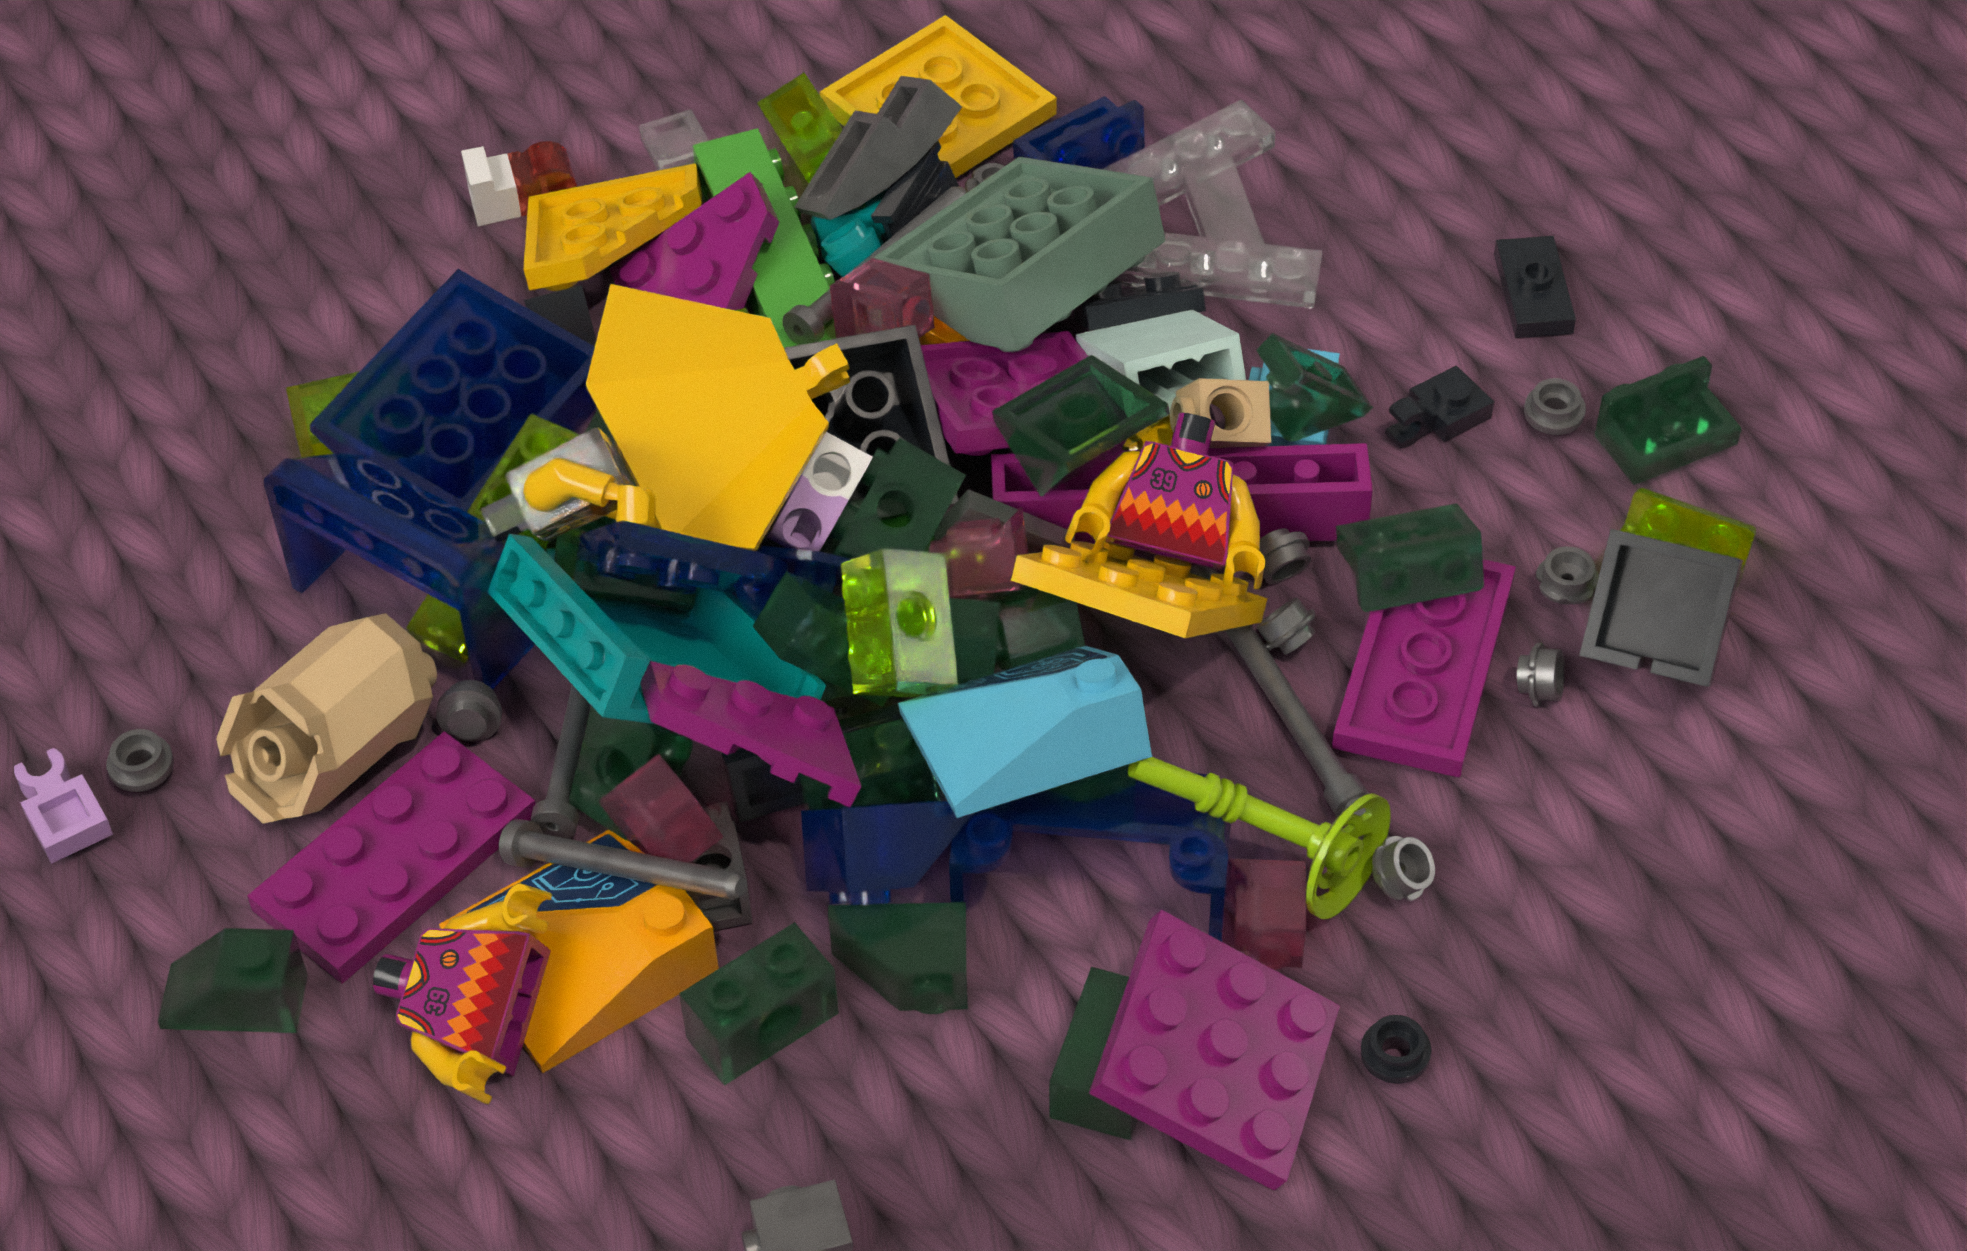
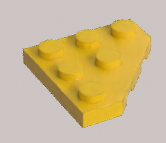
[523,163,702,291]

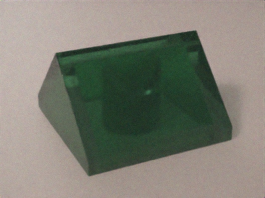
[992,355,1170,497]

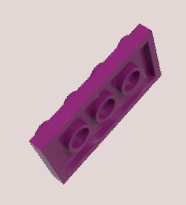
[1332,539,1516,778]
[247,731,536,984]

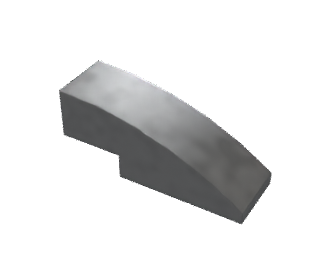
[794,76,962,220]

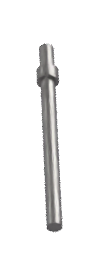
[1190,564,1389,840]

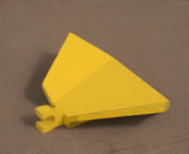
[586,284,850,553]

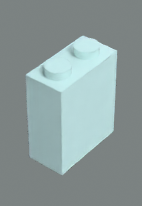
[1076,310,1246,422]

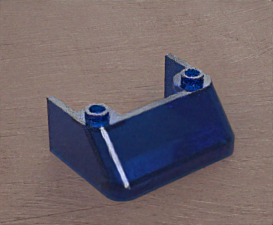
[263,452,535,690]

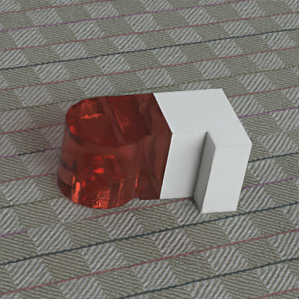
[461,141,577,226]

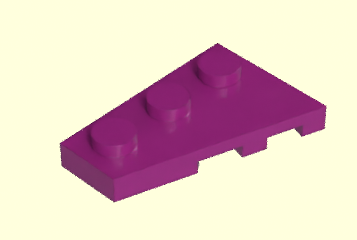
[640,661,861,807]

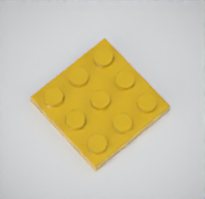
[820,15,1057,178]
[1011,541,1268,638]

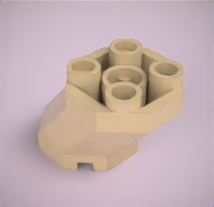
[216,613,437,824]

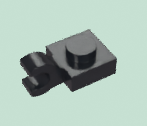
[1385,365,1495,449]

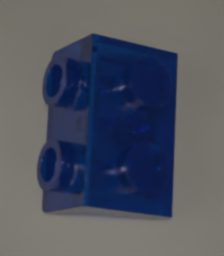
[1013,96,1145,169]

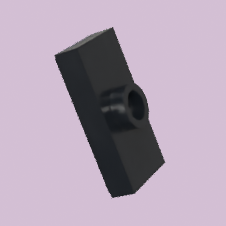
[1494,236,1576,338]

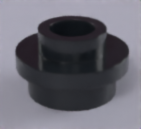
[1361,1015,1432,1084]

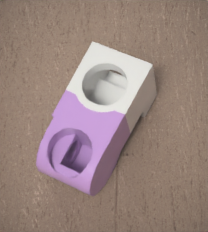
[766,432,873,562]

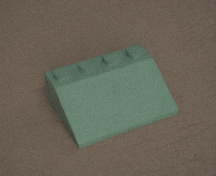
[868,157,1166,352]

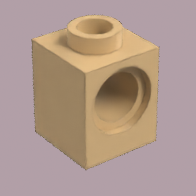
[1170,378,1271,448]

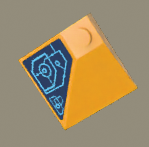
[439,827,719,1073]

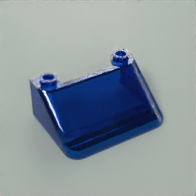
[949,767,1232,942]

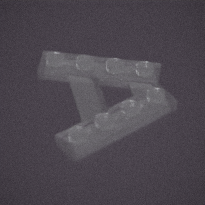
[1102,100,1322,308]

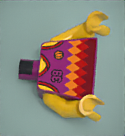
[1065,412,1265,589]
[373,884,552,1104]

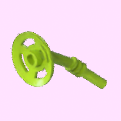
[1128,757,1391,919]

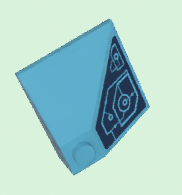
[898,646,1152,818]

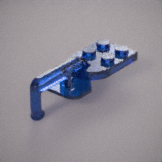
[576,520,949,662]

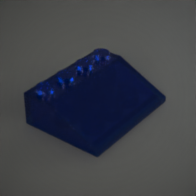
[310,269,597,557]

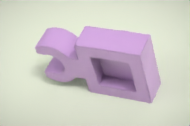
[14,748,113,864]

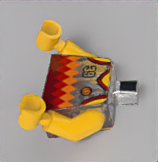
[481,427,667,543]

